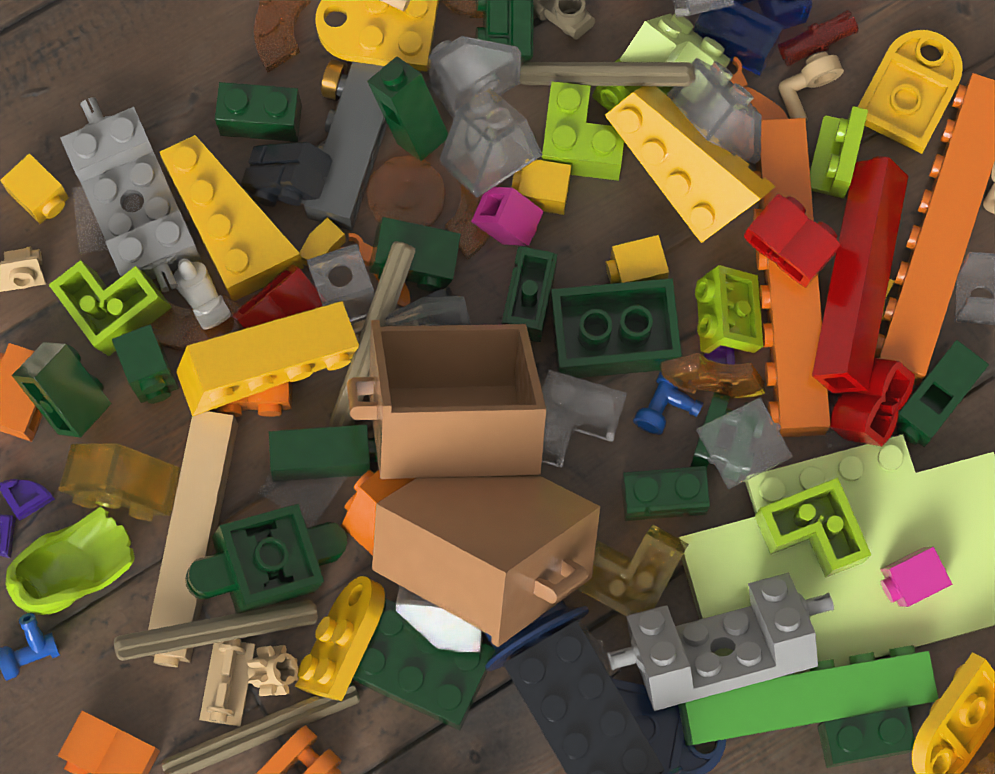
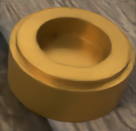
[321,59,347,100]

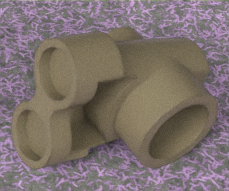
[533,0,595,40]

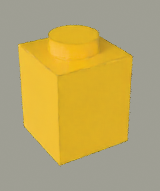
[0,153,69,224]
[511,158,571,215]
[605,235,669,284]

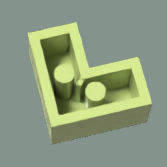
[620,13,731,102]

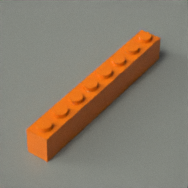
[875,73,995,386]
[748,118,830,438]

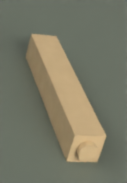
[148,411,238,667]

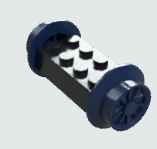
[485,600,683,774]

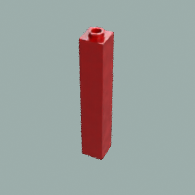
[812,156,909,393]

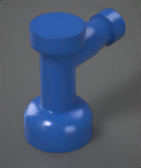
[633,372,703,435]
[0,613,61,681]

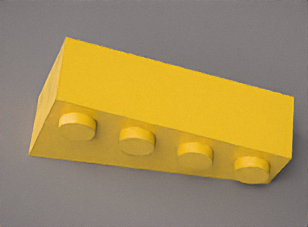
[605,86,776,243]
[159,135,304,302]
[176,301,359,417]

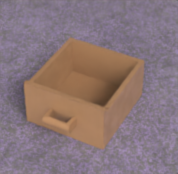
[347,320,546,479]
[372,475,600,647]

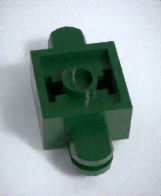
[185,504,347,614]

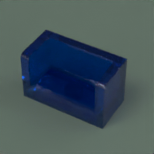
[694,0,784,76]

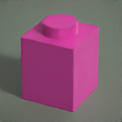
[471,187,544,246]
[880,547,953,607]

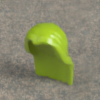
[5,506,135,615]

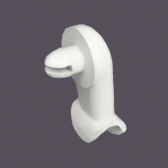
[174,258,231,330]

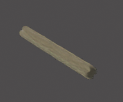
[518,62,696,87]
[328,241,415,427]
[114,600,318,661]
[161,682,360,774]

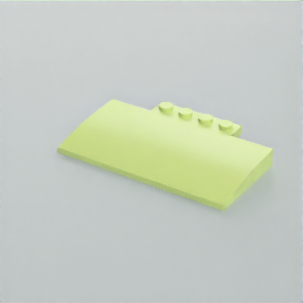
[677,434,995,674]

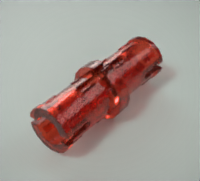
[778,10,859,67]

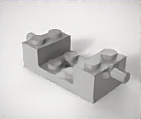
[60,97,201,292]
[607,572,834,711]

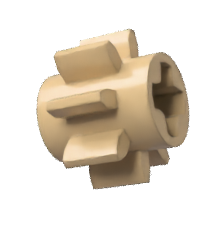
[247,645,299,696]

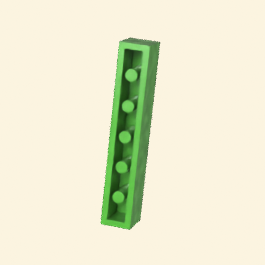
[678,645,939,746]

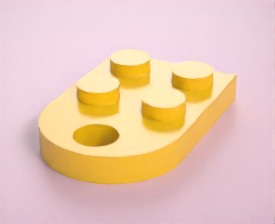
[315,0,439,72]
[858,30,963,154]
[295,576,385,701]
[912,652,995,774]

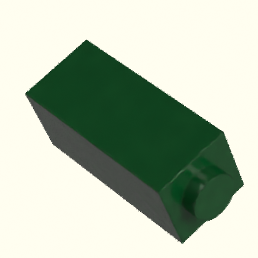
[367,56,450,161]
[896,340,989,447]
[268,425,378,482]

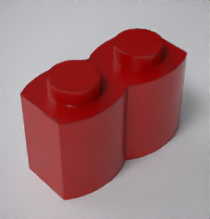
[744,194,841,288]
[232,264,329,330]
[830,358,915,447]

